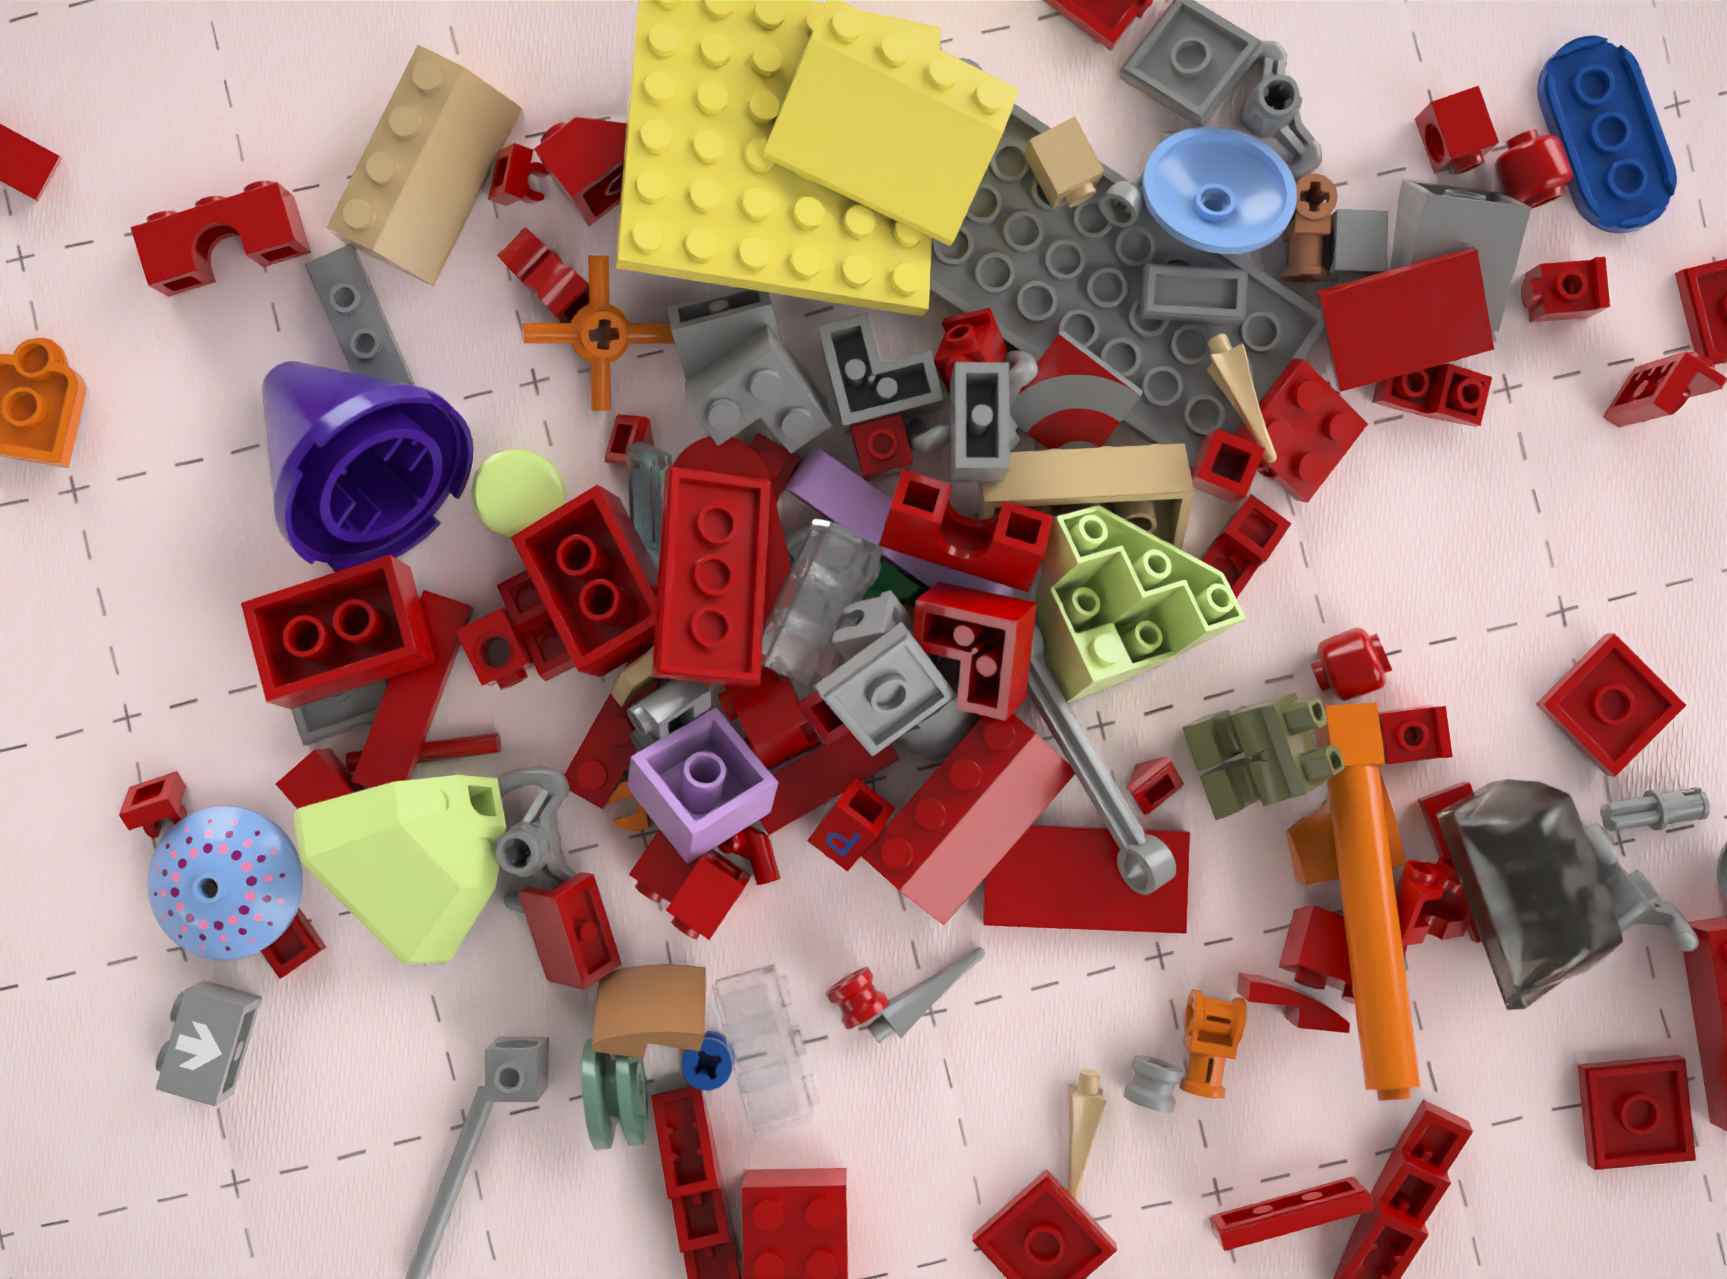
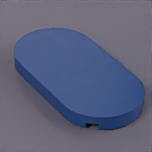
[1537,35,1677,233]

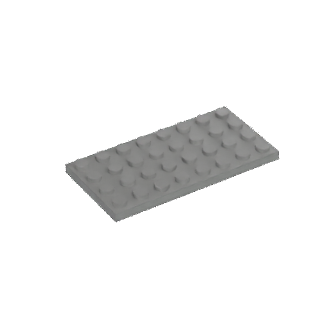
[929,103,1324,471]

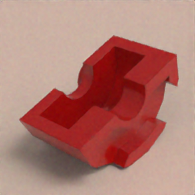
[717,654,822,770]
[1395,856,1485,946]

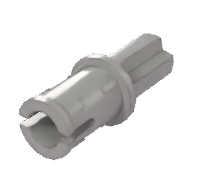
[1600,787,1710,831]

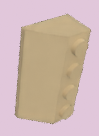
[326,44,522,287]
[978,443,1194,562]

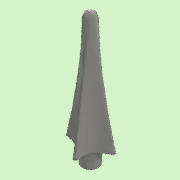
[867,947,985,1043]

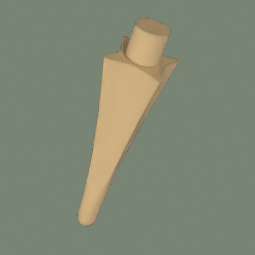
[1206,334,1277,463]
[1067,1069,1107,1202]

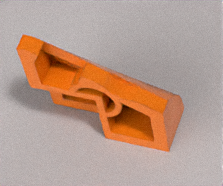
[1286,770,1406,885]

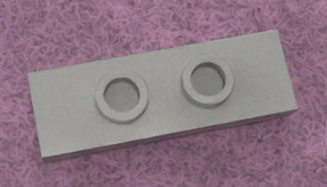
[304,244,415,385]

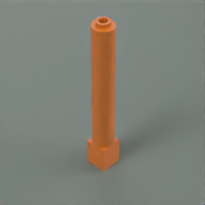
[1314,702,1421,1100]

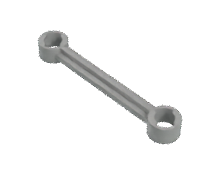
[1027,624,1176,895]

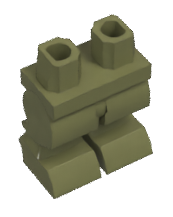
[1182,693,1345,820]

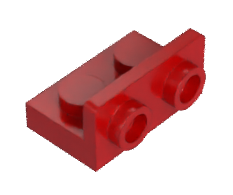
[1602,351,1727,428]

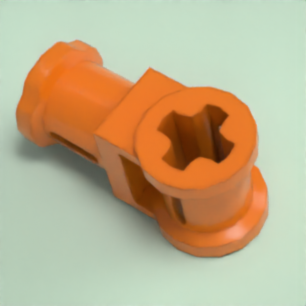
[1179,989,1247,1099]

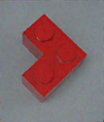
[913,582,1037,721]
[629,829,752,940]

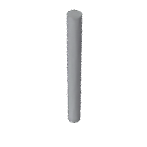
[405,1086,494,1279]

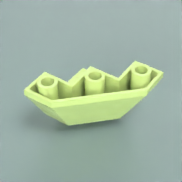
[1036,505,1246,703]
[293,775,506,964]

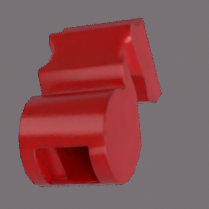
[497,227,589,323]

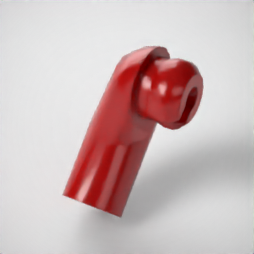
[718,826,781,885]

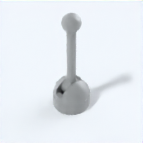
[1099,131,1175,227]

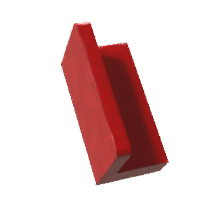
[518,872,622,990]

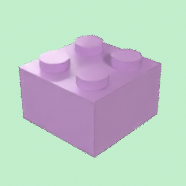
[627,708,778,864]

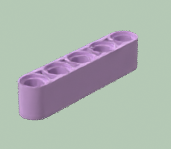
[784,446,1015,597]

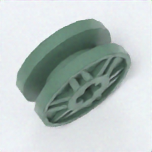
[581,1039,648,1150]

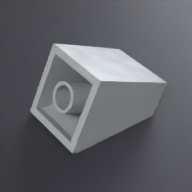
[1390,180,1531,332]

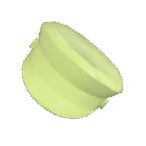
[471,449,566,538]

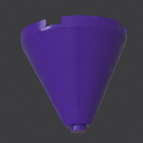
[262,361,474,572]

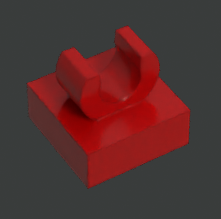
[488,143,549,206]
[119,771,187,839]

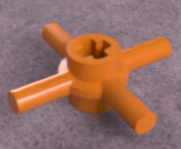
[522,255,675,411]

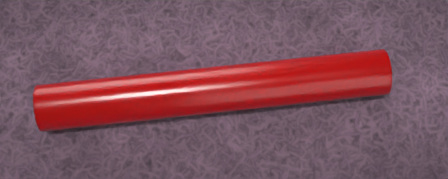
[346,733,501,772]

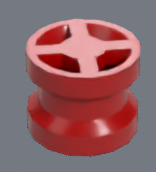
[825,966,889,1029]

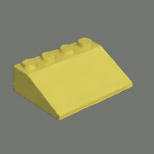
[761,0,1019,246]

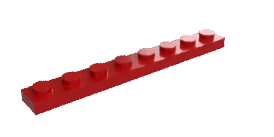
[564,432,802,810]

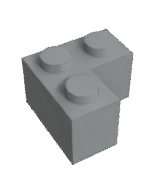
[818,313,944,434]
[685,324,832,454]

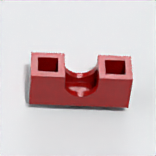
[130,181,311,297]
[878,469,1054,593]

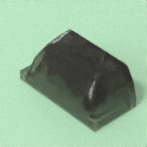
[1436,779,1623,1010]

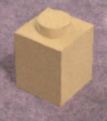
[1024,116,1104,209]

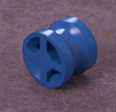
[681,1031,736,1091]

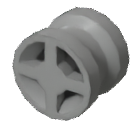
[1123,1055,1184,1113]

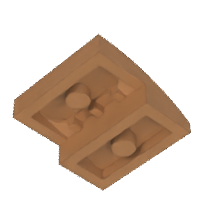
[591,964,706,1059]

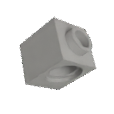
[1322,209,1389,285]
[485,1037,549,1102]

